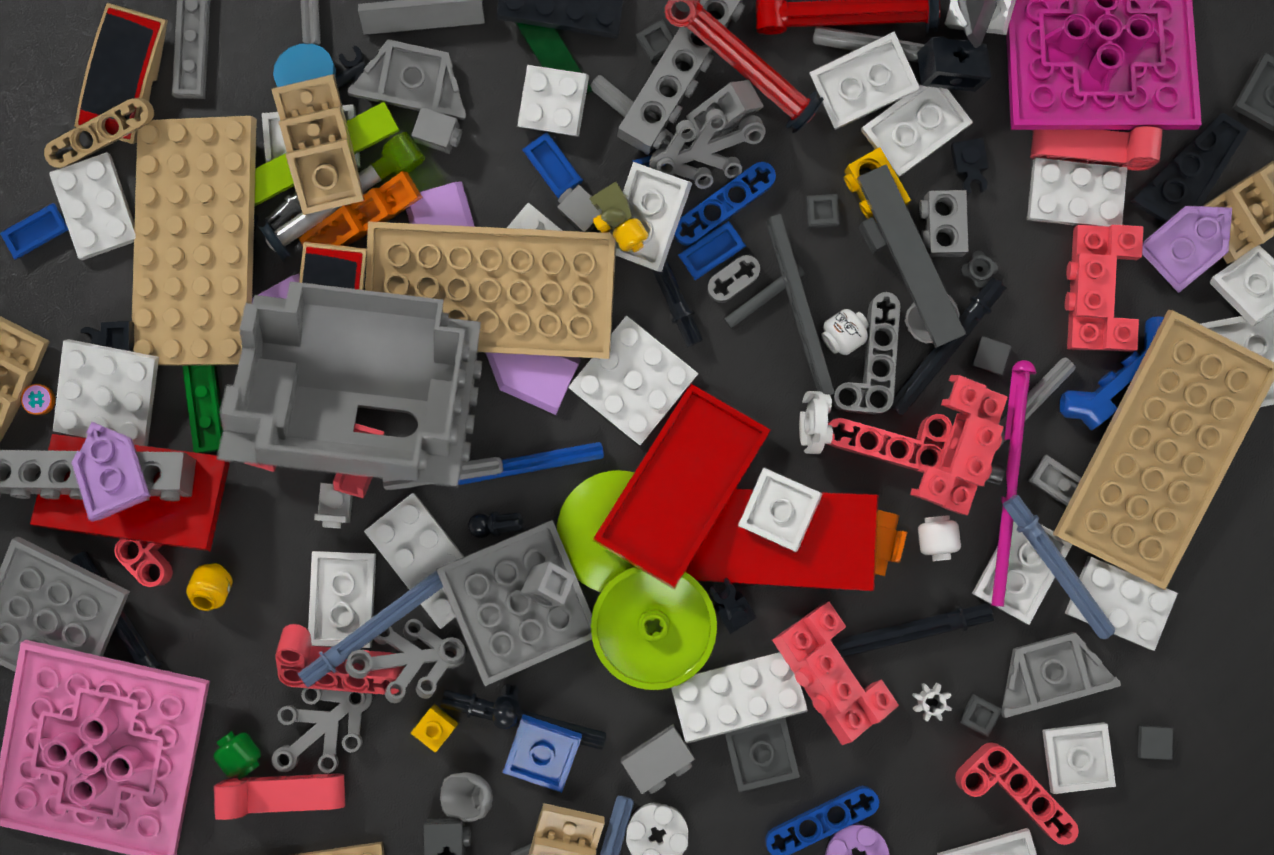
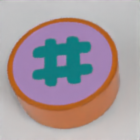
[21,384,56,415]

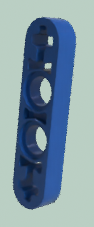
[674,162,776,246]
[765,786,879,855]

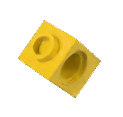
[411,704,459,753]

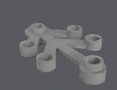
[649,109,766,189]
[345,619,466,703]
[272,688,373,773]

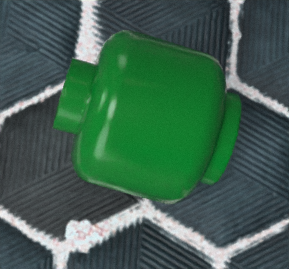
[213,731,261,780]

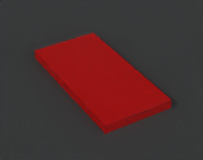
[593,384,771,590]
[30,434,230,552]
[686,489,879,591]

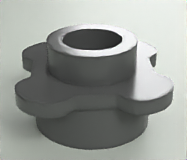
[961,251,998,288]

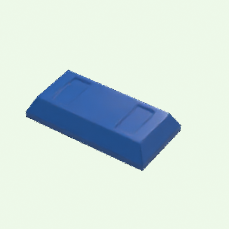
[522,132,583,199]
[0,203,68,260]
[678,221,746,280]

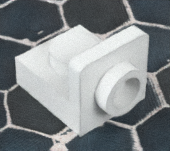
[314,483,353,528]

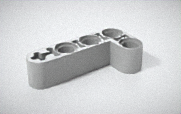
[831,292,900,415]

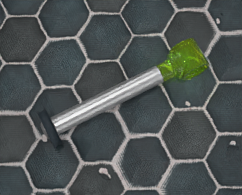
[258,132,425,263]

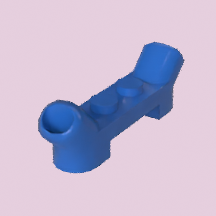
[1060,317,1164,430]

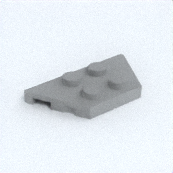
[348,39,466,121]
[1001,632,1121,718]

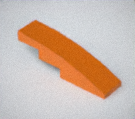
[298,171,423,246]

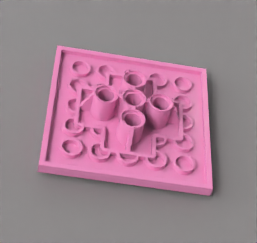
[0,640,210,855]

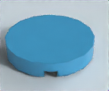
[273,44,336,87]

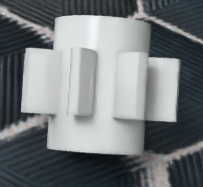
[912,683,952,722]

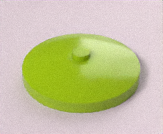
[557,470,635,592]
[591,566,717,690]

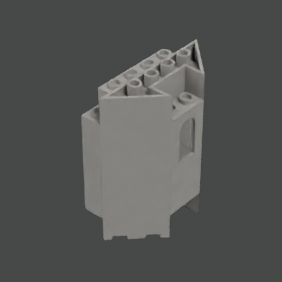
[217,281,482,486]

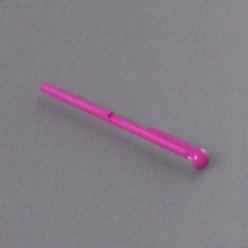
[991,360,1036,607]

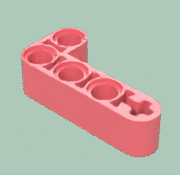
[1030,126,1163,171]
[828,414,953,473]
[114,539,173,587]
[275,624,405,695]
[955,742,1079,845]
[214,773,345,820]

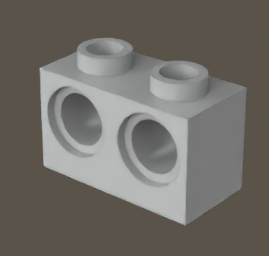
[686,80,764,140]
[919,190,968,257]

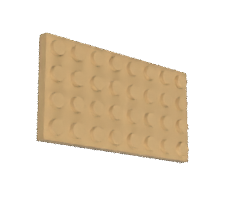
[132,116,257,366]
[365,222,616,359]
[1053,310,1274,590]

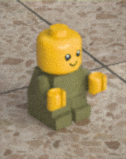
[589,182,648,253]

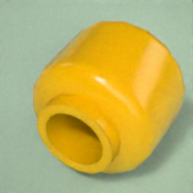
[186,563,233,611]

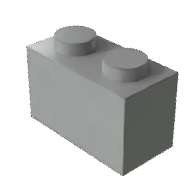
[621,724,695,794]

